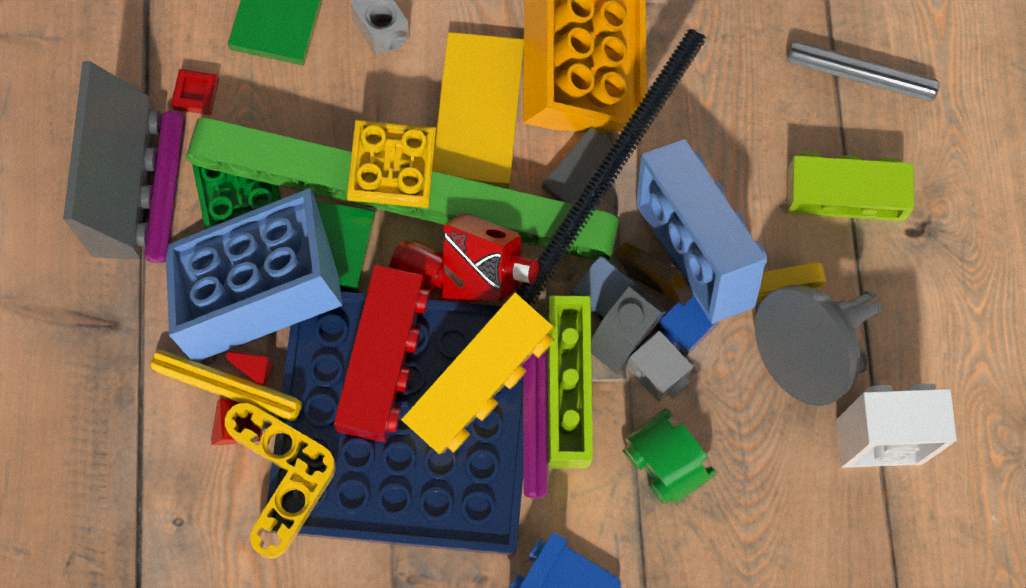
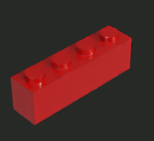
[334,265,430,443]

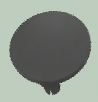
[755,285,882,406]

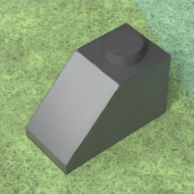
[591,285,668,374]

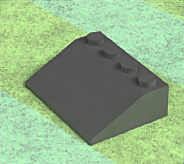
[63,61,162,259]

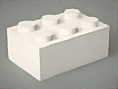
[837,383,957,468]

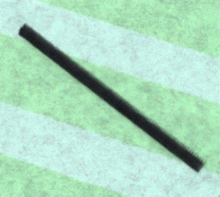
[516,29,707,307]

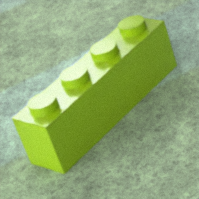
[545,296,593,469]

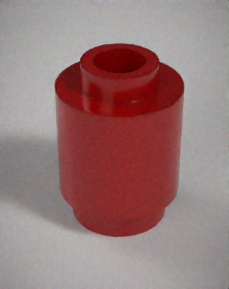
[389,239,443,292]

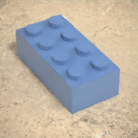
[636,139,767,324]

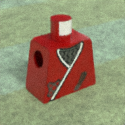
[443,213,539,301]

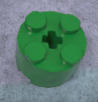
[622,408,717,506]

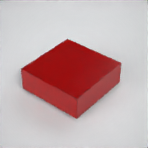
[171,69,219,115]

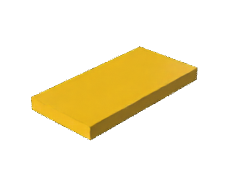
[432,32,524,188]

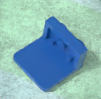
[510,532,621,588]

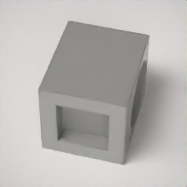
[350,0,409,56]
[626,331,693,402]

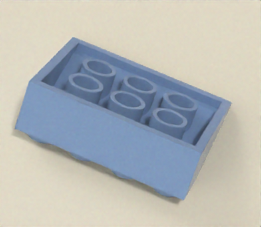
[166,188,342,362]

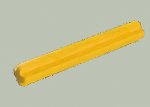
[150,350,302,421]

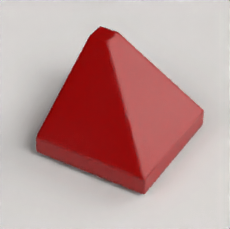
[226,351,274,385]
[211,399,260,445]

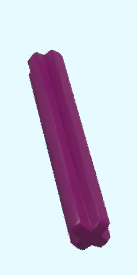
[145,111,185,263]
[523,349,549,499]

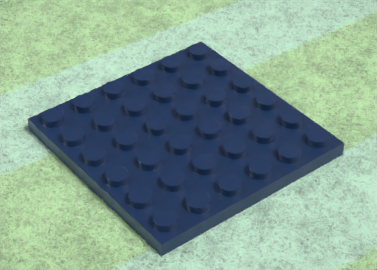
[264,292,538,556]

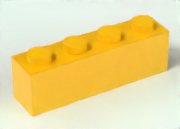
[401,293,555,454]

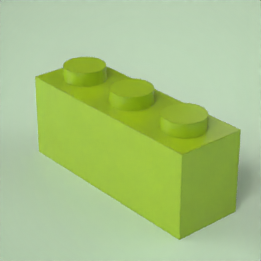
[786,152,914,221]

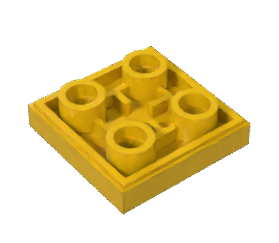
[347,120,436,208]

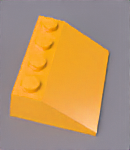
[523,0,648,133]

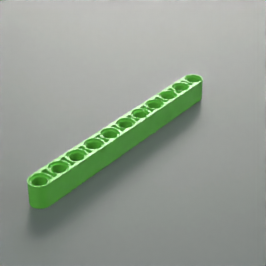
[186,118,620,260]

